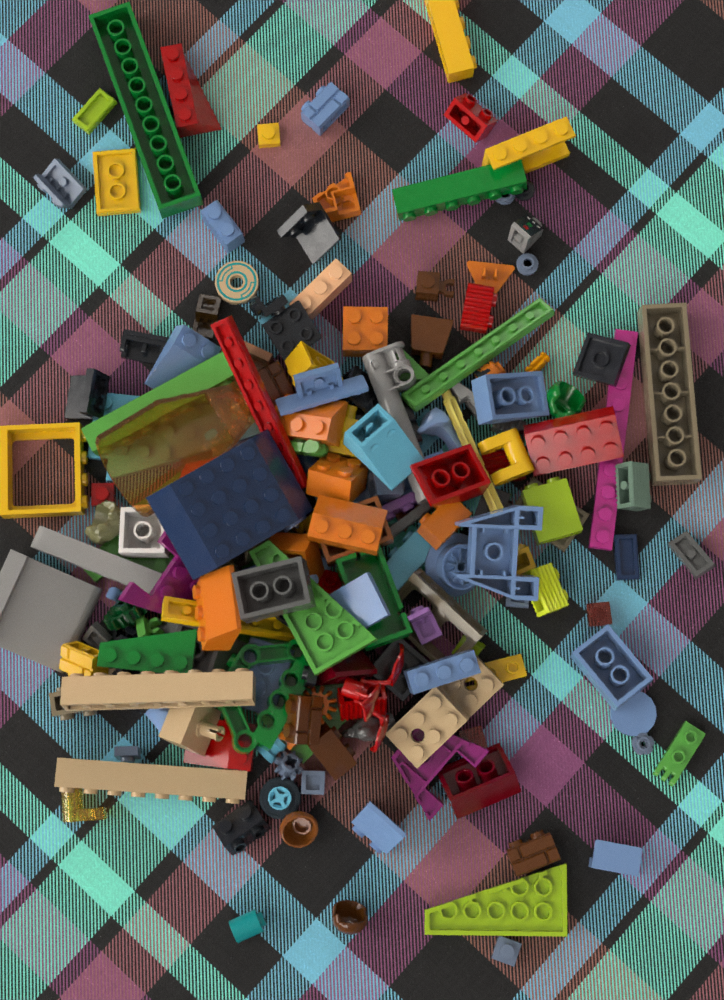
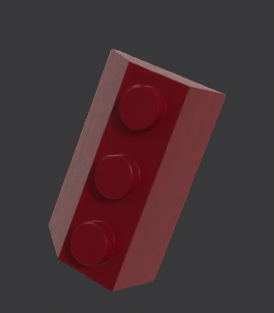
[437,743,522,819]

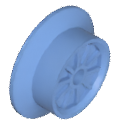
[425,533,476,597]

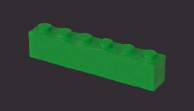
[392,159,527,222]

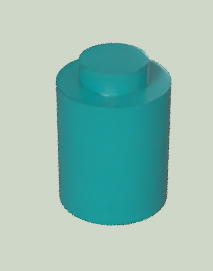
[229,909,267,943]

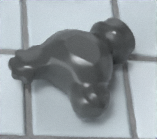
[340,712,396,742]

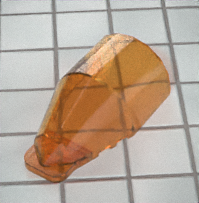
[95,380,255,517]

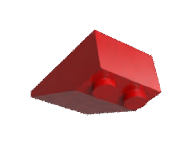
[410,444,491,507]
[183,720,256,771]

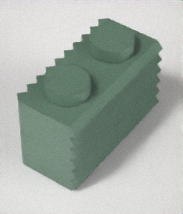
[615,461,652,511]

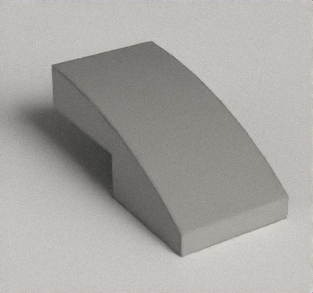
[450,383,477,420]

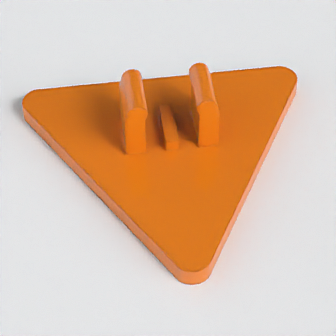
[466,261,515,294]

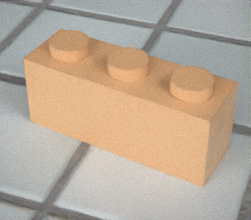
[289,259,352,320]

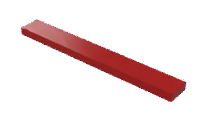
[211,315,307,489]

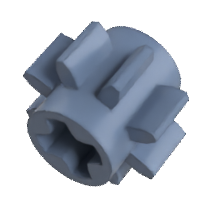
[274,750,303,781]

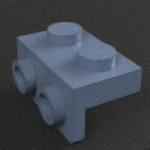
[33,158,88,209]

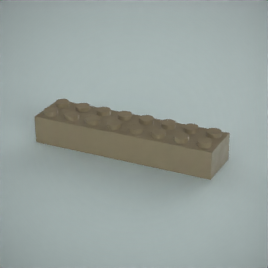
[637,303,702,486]

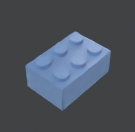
[570,624,654,711]

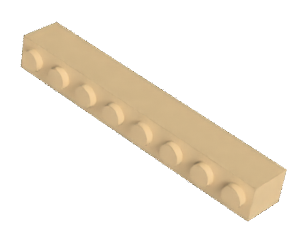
[60,668,256,711]
[54,758,248,804]

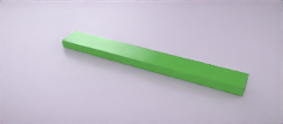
[401,298,554,413]

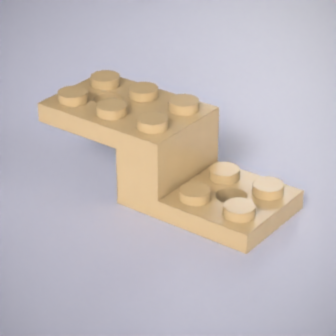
[386,654,504,768]

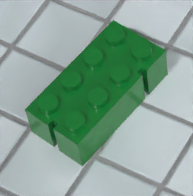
[334,546,413,652]

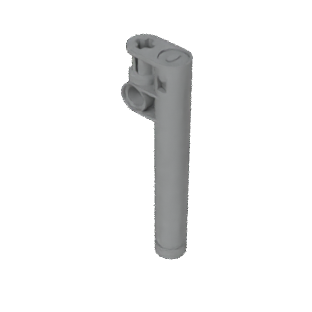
[362,341,428,504]

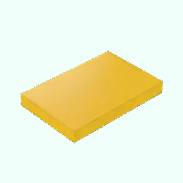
[92,148,141,216]

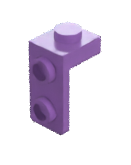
[407,605,443,645]

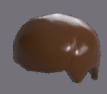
[332,900,368,935]

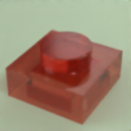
[585,602,612,628]
[459,725,488,748]

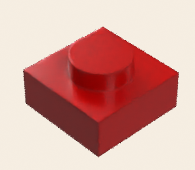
[91,483,115,507]

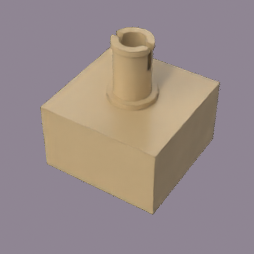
[158,707,225,756]

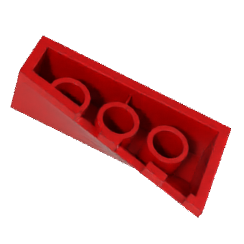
[160,43,222,138]

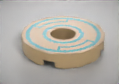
[215,261,259,305]

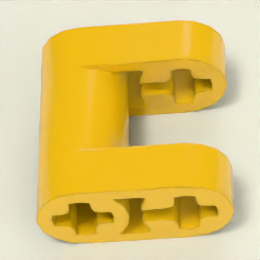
[477,428,534,486]

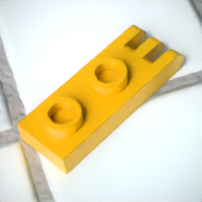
[465,654,527,690]

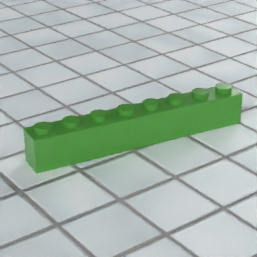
[81,351,258,457]

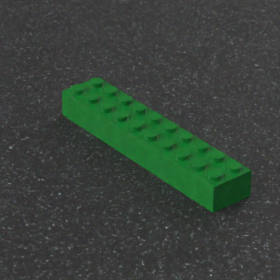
[88,2,203,219]

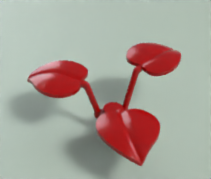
[341,643,404,753]

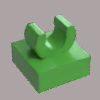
[135,616,164,637]

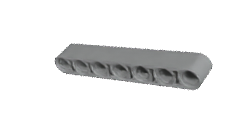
[30,526,162,594]

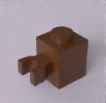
[415,271,455,302]

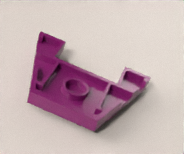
[118,531,200,614]
[391,728,489,821]

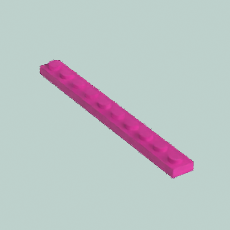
[588,329,638,551]

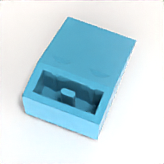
[343,404,424,491]

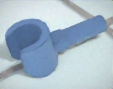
[106,587,123,602]

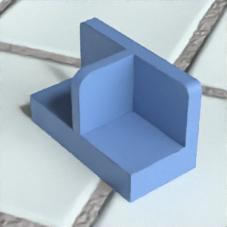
[588,839,643,877]

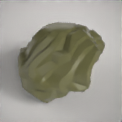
[84,500,121,545]

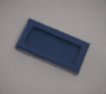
[613,534,640,581]

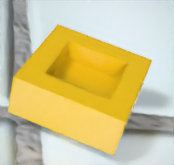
[257,123,281,148]

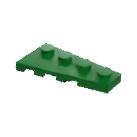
[97,629,198,674]

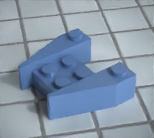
[452,505,543,601]

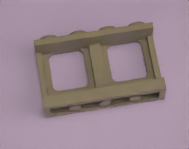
[397,568,488,661]

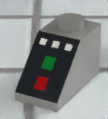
[507,214,544,254]

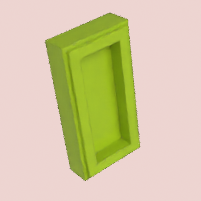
[72,88,117,135]

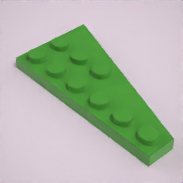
[249,540,378,676]

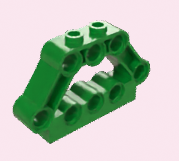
[217,639,308,754]

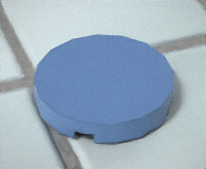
[609,692,657,737]

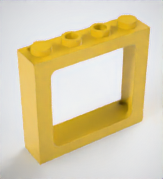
[0,422,89,519]

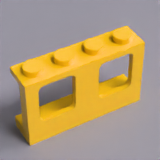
[482,116,576,174]

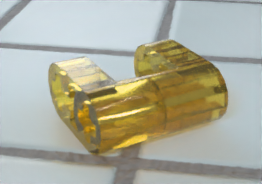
[61,788,107,822]

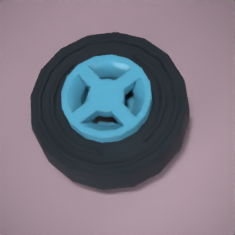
[259,777,301,819]

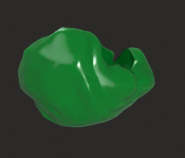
[546,381,586,418]

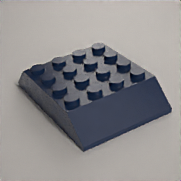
[146,429,313,580]

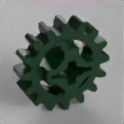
[103,600,148,631]

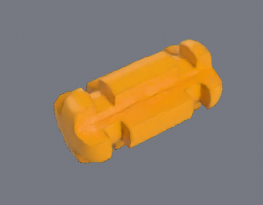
[525,352,550,372]

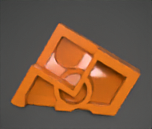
[312,172,361,222]

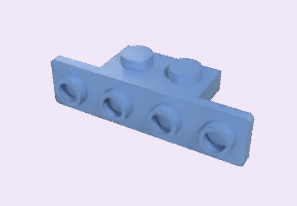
[275,363,369,416]

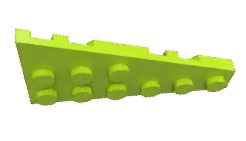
[424,863,568,937]

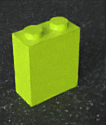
[521,476,583,546]

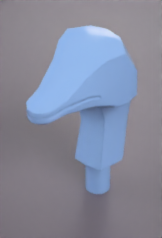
[417,407,462,451]

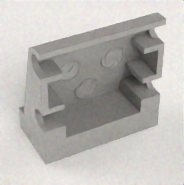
[0,549,103,674]

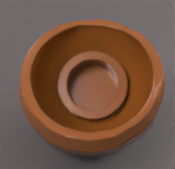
[280,811,318,848]

